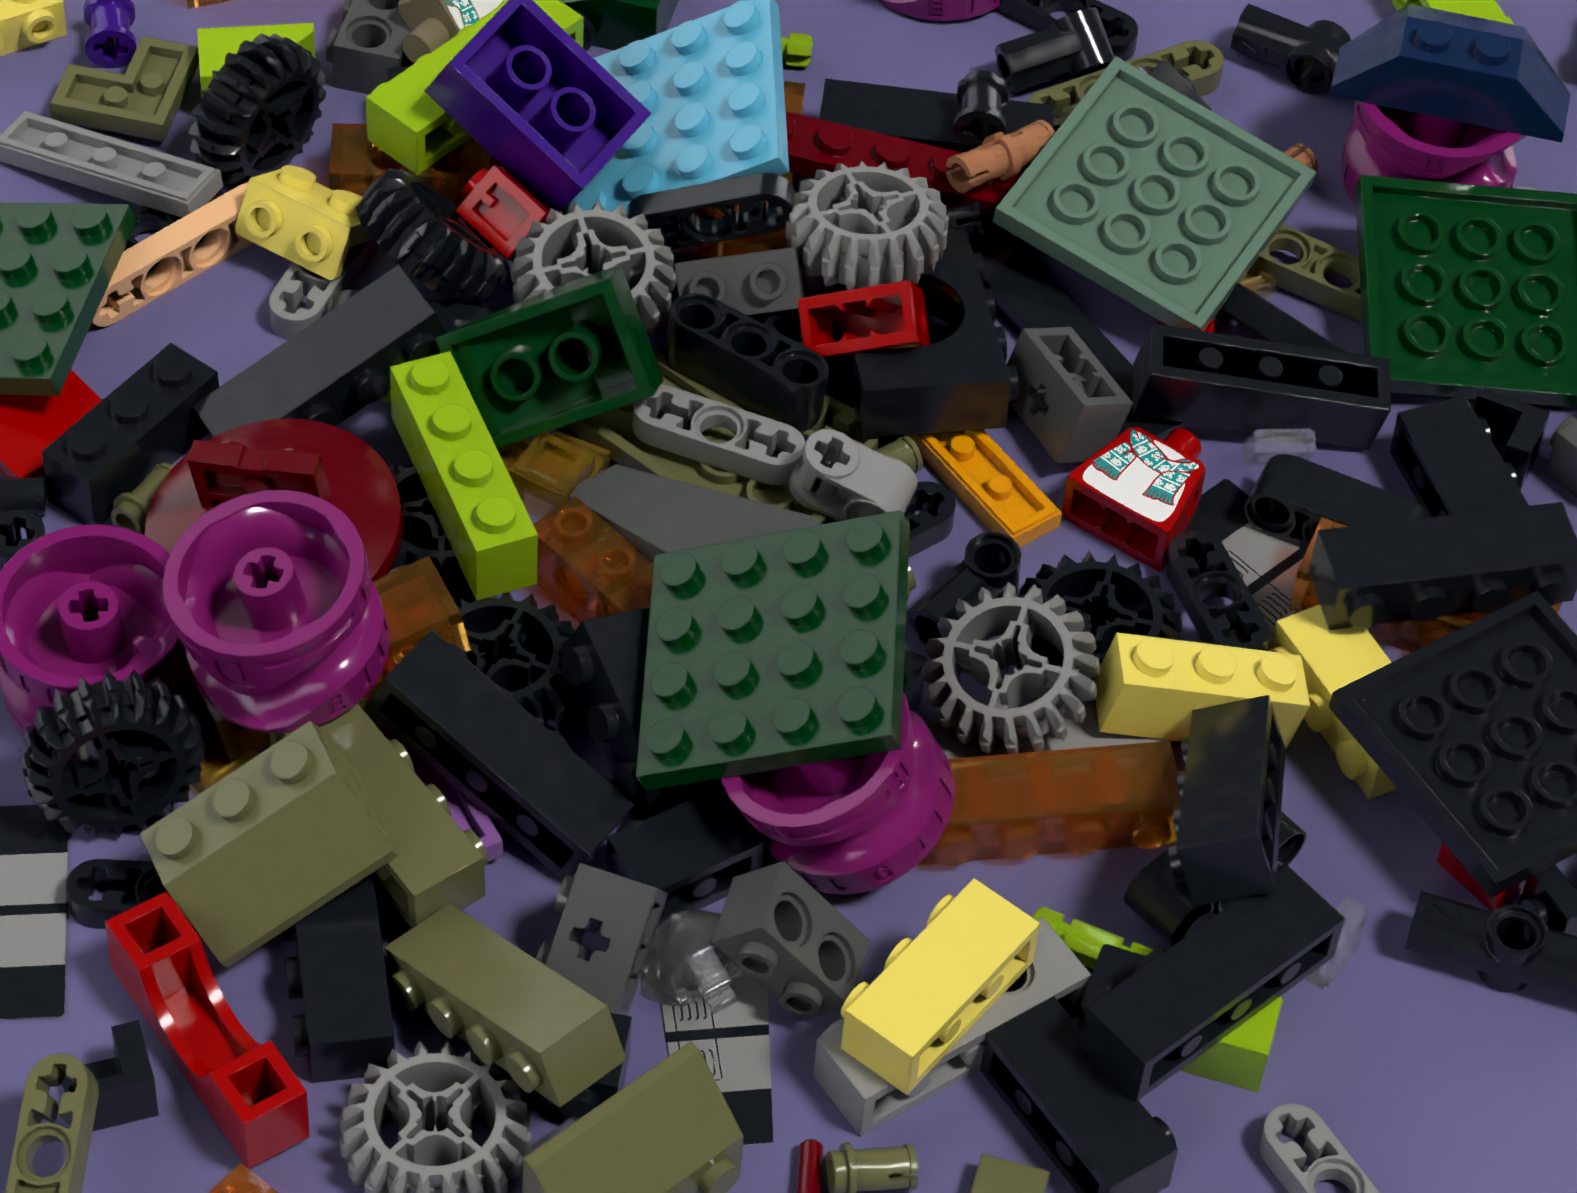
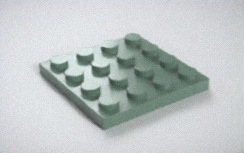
[992,56,1316,331]

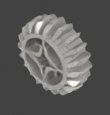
[785,161,949,290]
[511,199,676,333]
[922,582,1100,758]
[339,1040,531,1193]

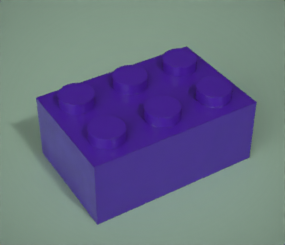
[424,0,652,212]

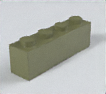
[269,698,489,928]
[384,903,627,1107]

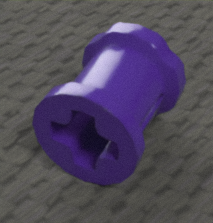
[83,0,137,68]

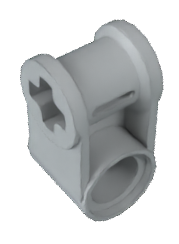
[789,429,918,521]

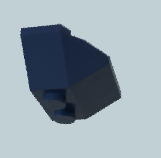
[1329,4,1571,143]

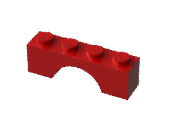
[105,891,310,1169]

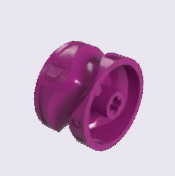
[1340,101,1526,205]
[162,490,390,733]
[0,524,198,759]
[721,692,955,895]

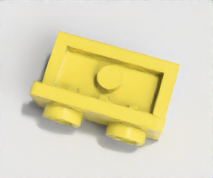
[235,165,373,280]

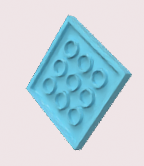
[564,0,789,223]

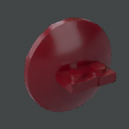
[144,418,403,589]

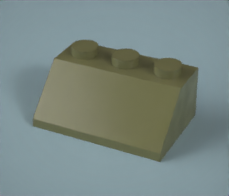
[140,720,398,968]
[523,1041,744,1193]

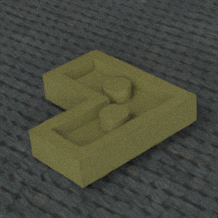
[50,36,199,142]

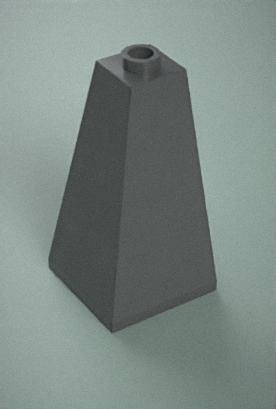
[567,464,821,608]

